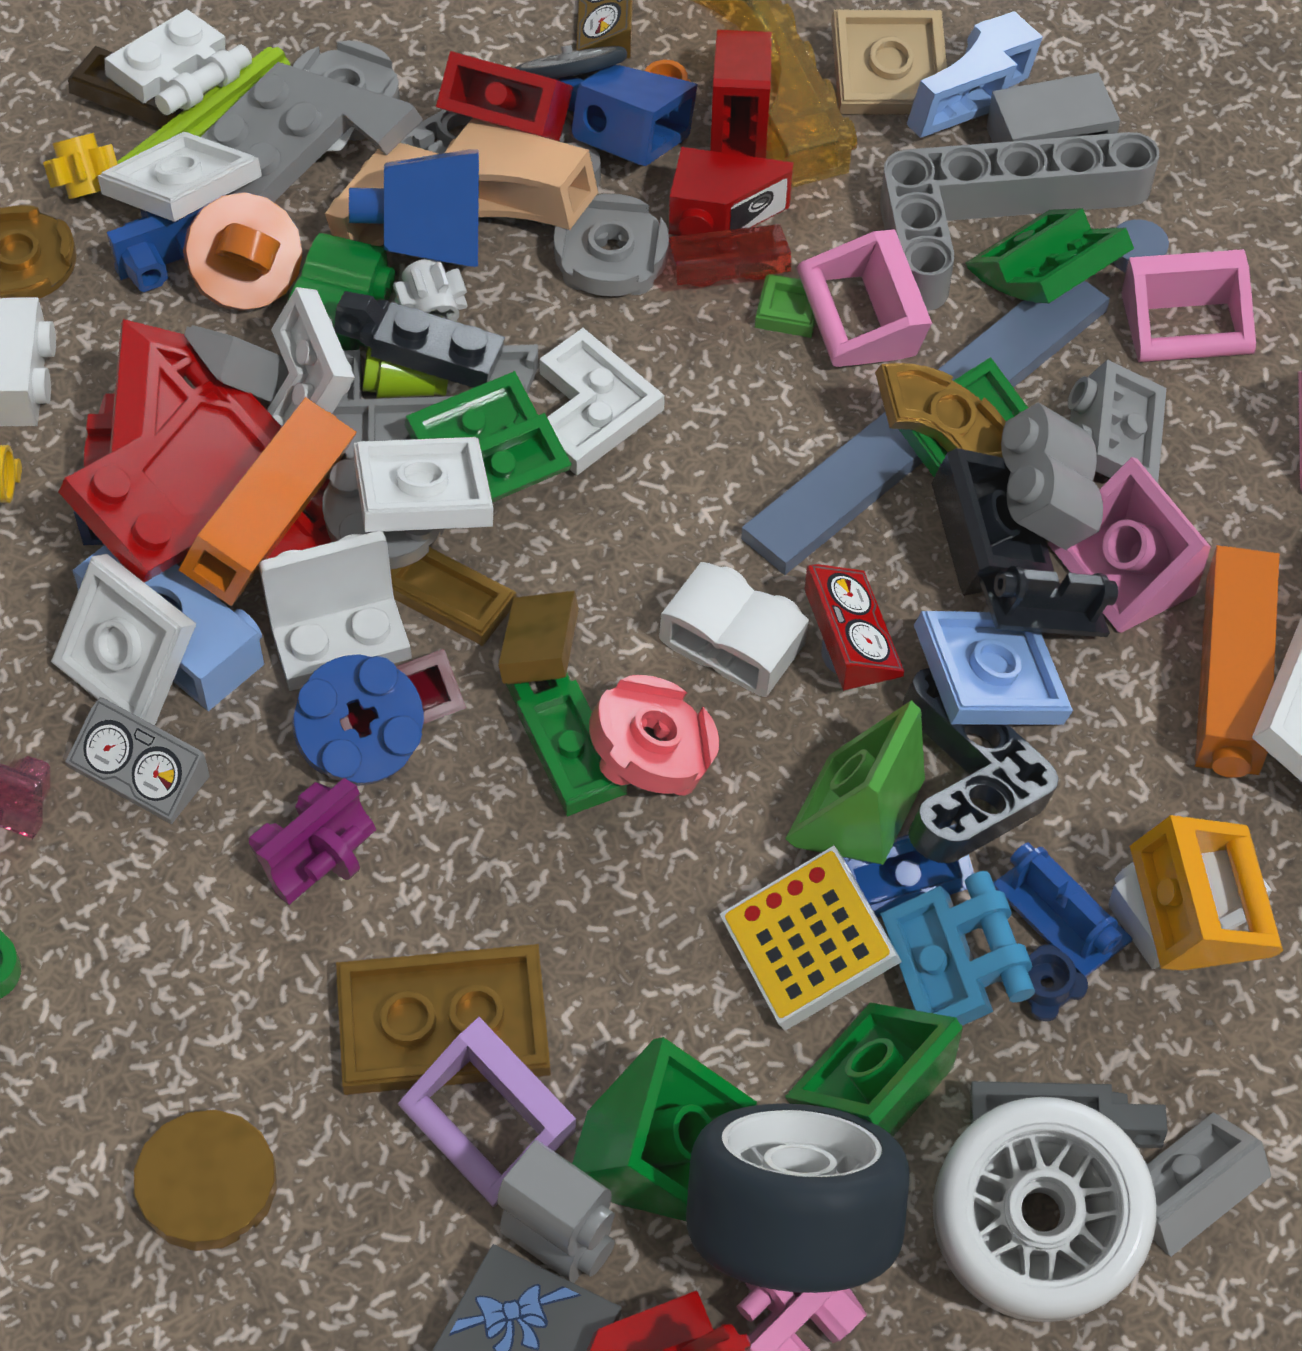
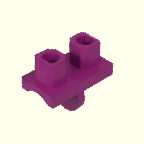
[249,778,376,905]

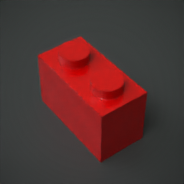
[436,51,574,141]

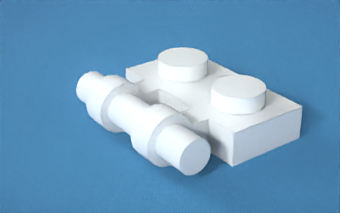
[104,9,252,115]

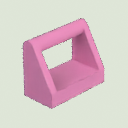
[797,229,932,367]
[1121,249,1256,362]

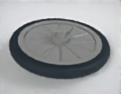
[515,45,627,79]

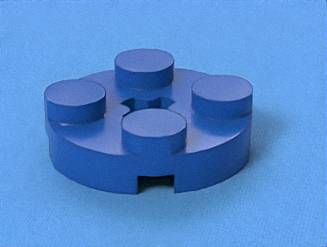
[292,654,424,786]

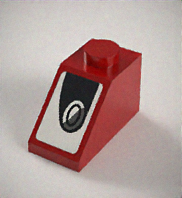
[669,147,794,242]

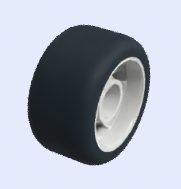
[686,1104,910,1293]

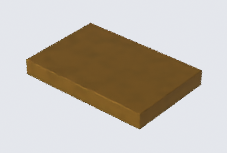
[336,944,551,1095]

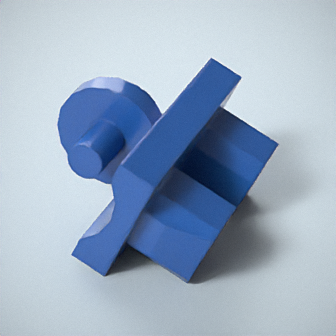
[107,205,207,292]

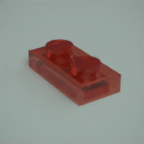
[668,224,791,287]

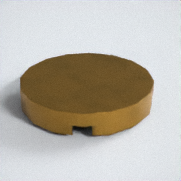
[134,1109,277,1251]

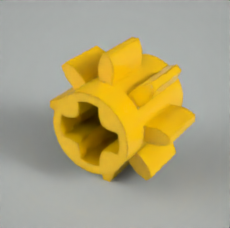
[43,133,118,199]

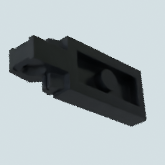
[334,291,505,388]

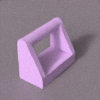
[398,1017,576,1207]

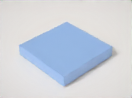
[914,611,1073,725]

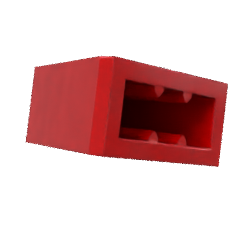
[710,29,772,158]

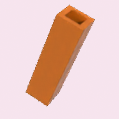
[178,397,357,606]
[1195,545,1280,778]

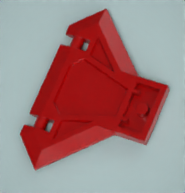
[58,319,332,583]

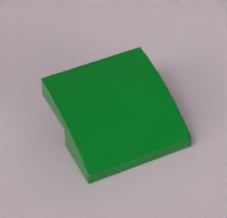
[965,208,1134,304]
[405,371,572,503]

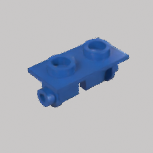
[993,842,1133,977]

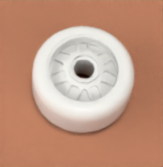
[933,1097,1156,1322]

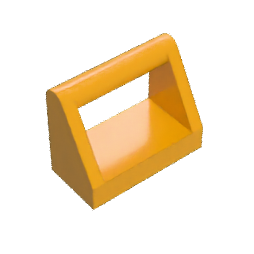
[1129,815,1283,971]

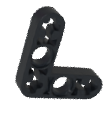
[903,668,1059,863]

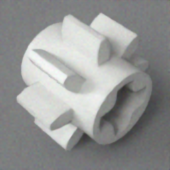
[393,259,467,322]

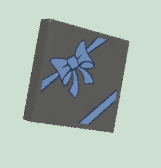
[432,1244,621,1351]

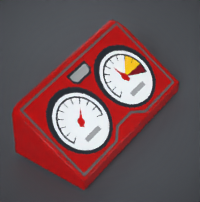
[804,564,904,691]

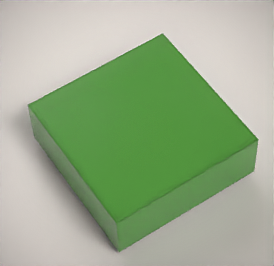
[755,274,816,338]

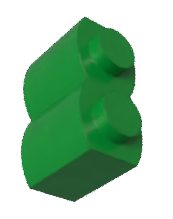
[287,233,395,351]

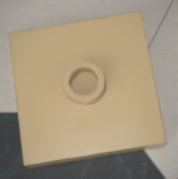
[831,10,947,114]

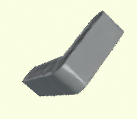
[880,132,1159,311]

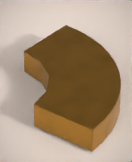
[875,363,1006,458]

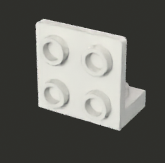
[259,531,412,691]

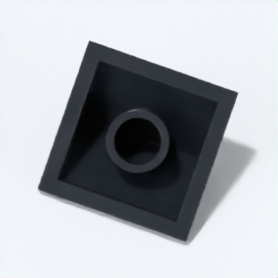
[931,448,1054,596]

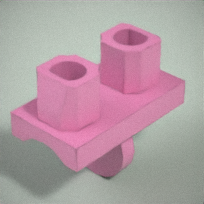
[737,1283,867,1351]

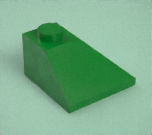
[572,1037,757,1222]

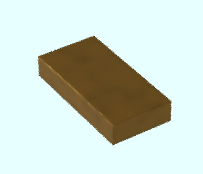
[390,547,517,646]
[498,590,579,684]

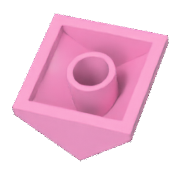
[1047,457,1211,633]

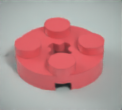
[589,675,719,795]

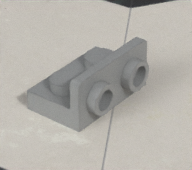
[1068,359,1167,483]

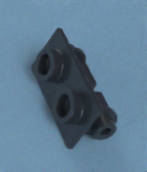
[980,566,1118,637]

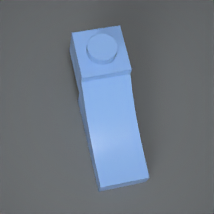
[906,11,1043,138]

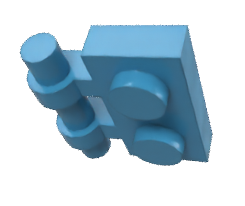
[880,871,1035,1026]

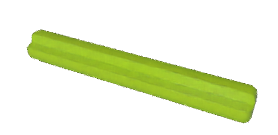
[117,47,291,164]

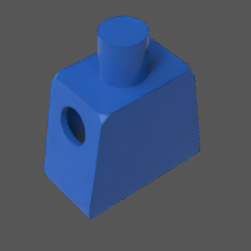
[559,65,698,166]
[349,149,479,267]

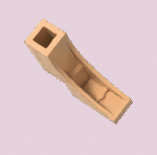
[325,118,598,246]

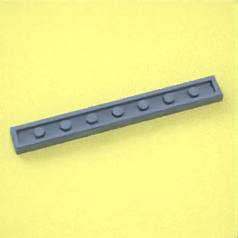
[741,281,1110,575]

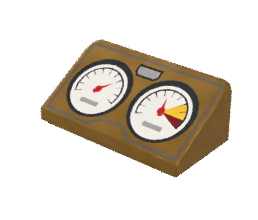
[576,0,633,58]

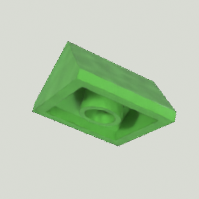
[785,700,925,865]

